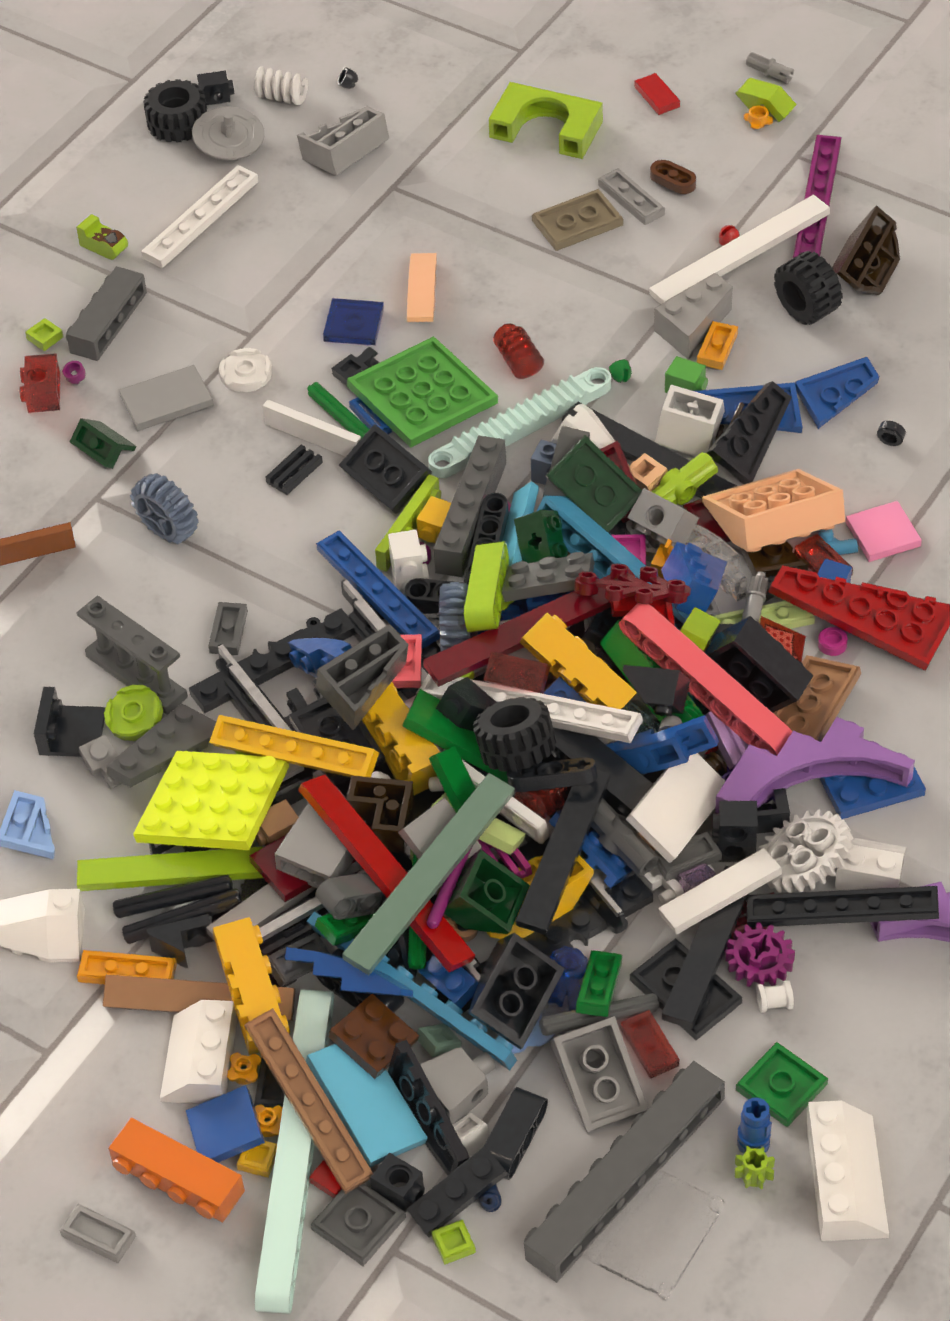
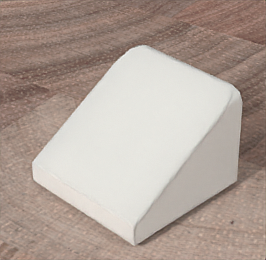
[452,1113,491,1157]

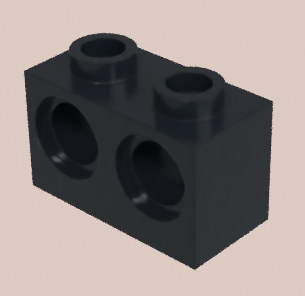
[712,801,758,862]

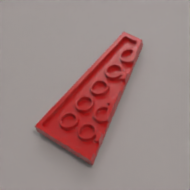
[768,565,950,671]

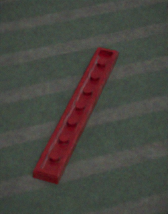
[423,568,636,687]

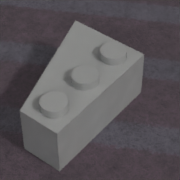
[297,106,389,175]
[654,273,733,360]

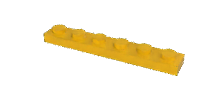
[209,715,379,777]

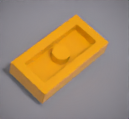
[697,321,738,370]

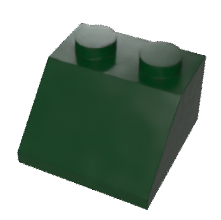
[444,850,530,935]

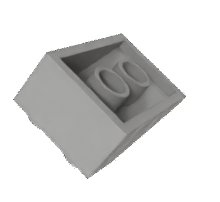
[550,1016,648,1132]

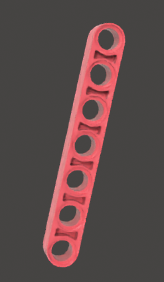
[619,603,792,756]

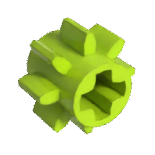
[734,1146,775,1189]

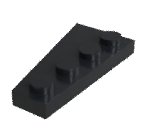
[706,381,792,484]
[388,1040,470,1175]

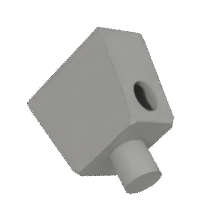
[420,1048,496,1124]

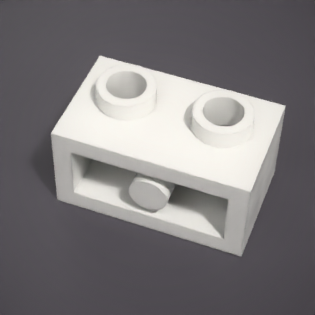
[388,530,429,596]

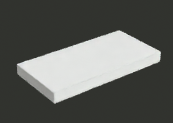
[626,753,725,863]

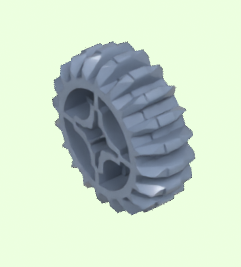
[130,473,199,544]
[439,582,471,651]

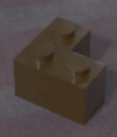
[347,776,415,853]

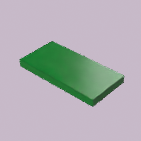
[402,689,509,784]

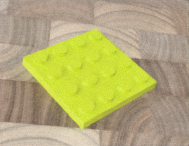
[133,751,290,850]

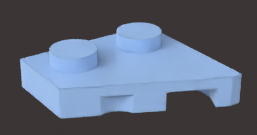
[0,790,55,859]

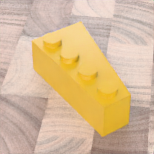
[520,613,637,709]
[362,682,440,795]
[213,917,290,1055]

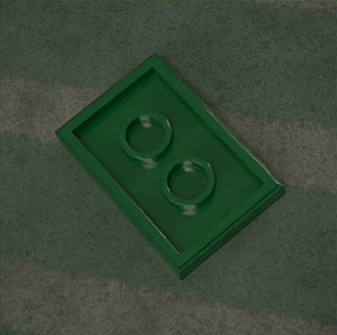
[545,435,642,533]

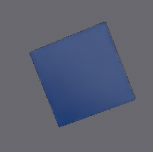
[186,1085,265,1163]

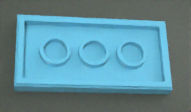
[306,1044,427,1167]

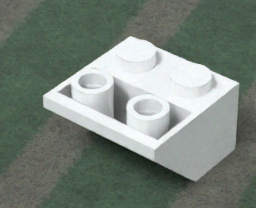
[655,385,725,457]

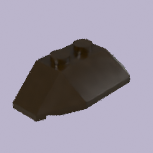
[832,205,900,295]

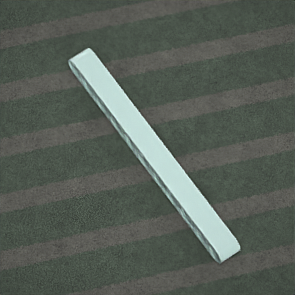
[255,989,334,1314]

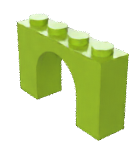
[489,82,603,159]

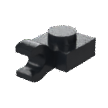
[331,347,379,386]

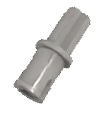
[746,52,794,84]

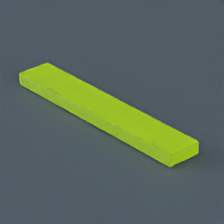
[77,846,263,891]

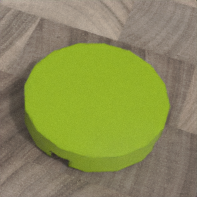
[104,685,163,741]

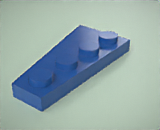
[695,382,803,433]

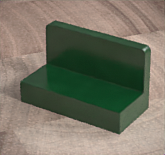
[70,418,137,469]

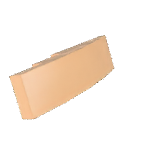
[407,253,437,322]

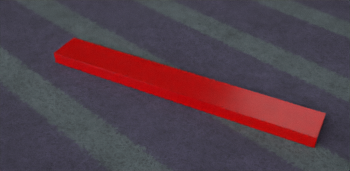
[299,774,476,972]

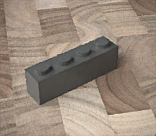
[66,266,147,361]

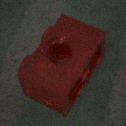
[20,353,60,413]

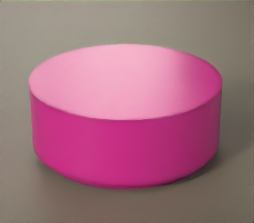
[818,627,848,656]

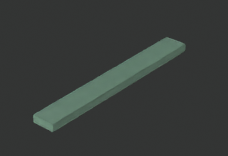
[342,773,515,976]

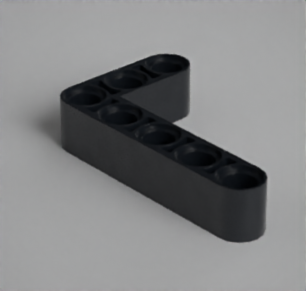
[405,493,509,618]

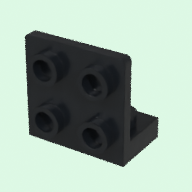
[33,687,105,757]

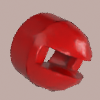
[719,225,740,246]

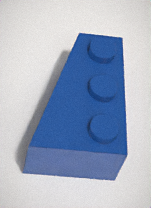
[661,541,727,615]

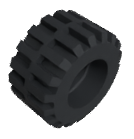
[143,79,207,143]
[774,251,843,325]
[473,697,557,772]

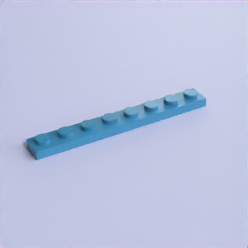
[307,911,518,1071]

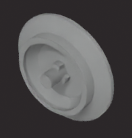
[192,107,264,160]

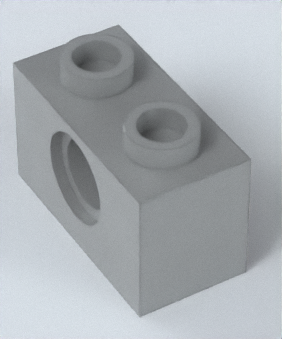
[627,488,699,545]

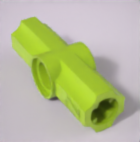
[651,452,718,505]

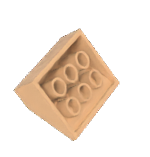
[702,469,845,552]

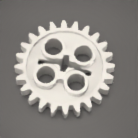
[759,809,854,893]

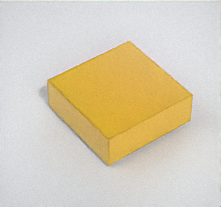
[236,1140,277,1178]

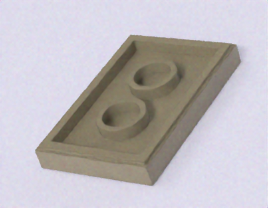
[532,189,623,251]

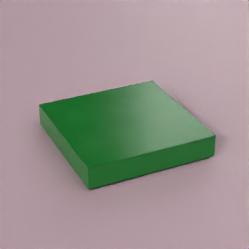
[736,1042,828,1127]

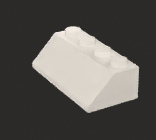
[806,1100,889,1241]

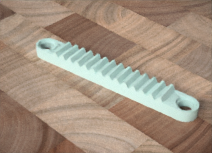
[428,367,611,478]

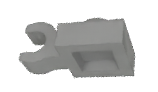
[79,734,121,789]

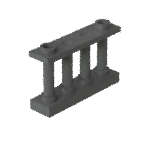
[76,595,188,715]

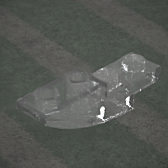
[672,524,747,602]

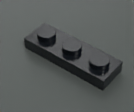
[407,1145,508,1237]

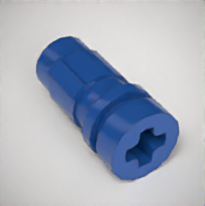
[737,1098,772,1154]

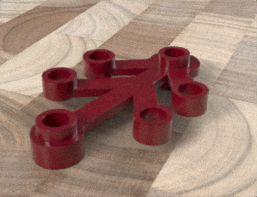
[575,564,691,604]

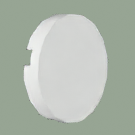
[219,348,273,392]

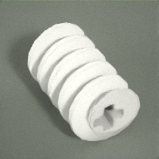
[254,66,308,106]

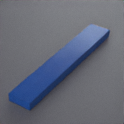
[316,530,440,649]

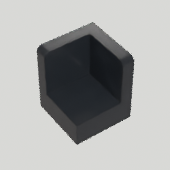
[757,788,790,834]

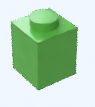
[665,356,708,393]

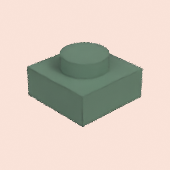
[417,1023,462,1057]

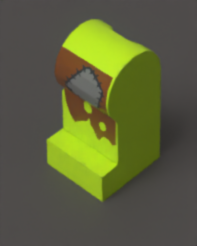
[76,214,128,260]

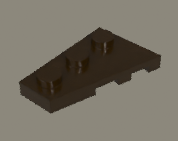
[739,541,810,578]

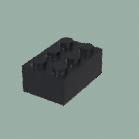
[705,616,813,713]

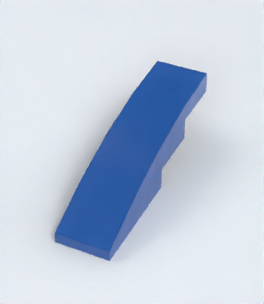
[285,947,413,997]

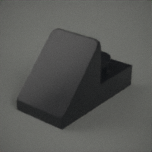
[147,914,214,968]

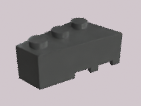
[316,624,408,730]

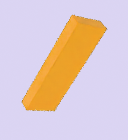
[77,950,177,985]

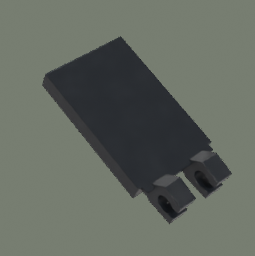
[286,679,385,786]

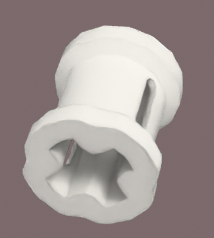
[756,980,794,1013]

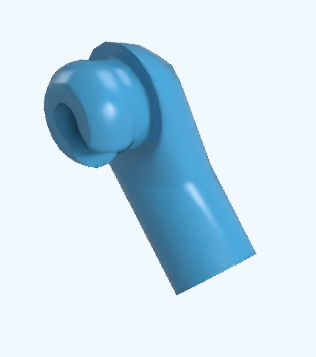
[818,529,858,555]

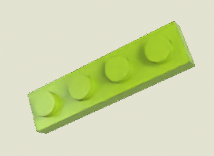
[375,475,442,572]

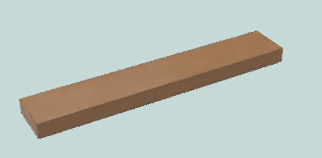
[103,975,296,1021]
[245,1008,373,1194]

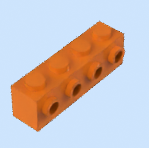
[108,1117,245,1223]

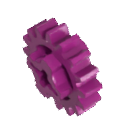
[725,923,795,987]

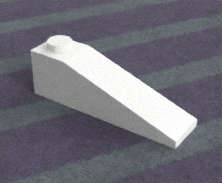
[0,889,85,963]

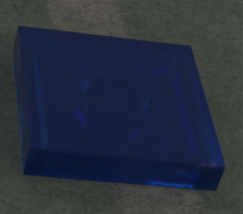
[323,298,384,345]

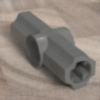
[591,798,659,876]

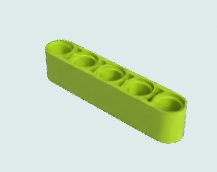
[464,541,509,632]

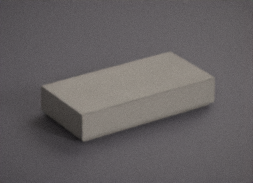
[60,1204,136,1263]

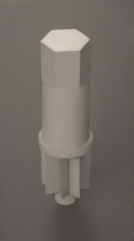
[741,572,769,622]

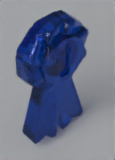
[548,946,588,1011]

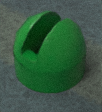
[609,359,632,383]

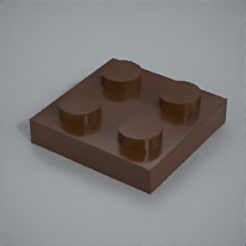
[327,994,420,1079]

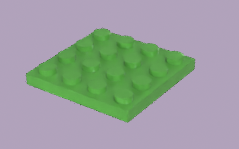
[347,336,498,448]

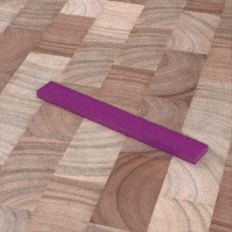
[793,135,842,258]

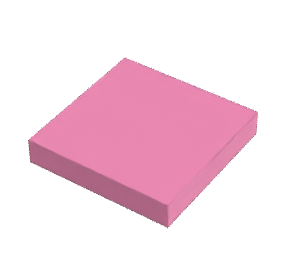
[845,501,922,562]

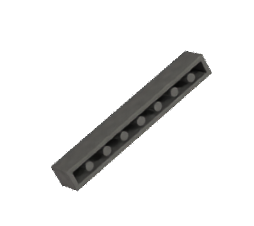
[524,1060,725,1283]

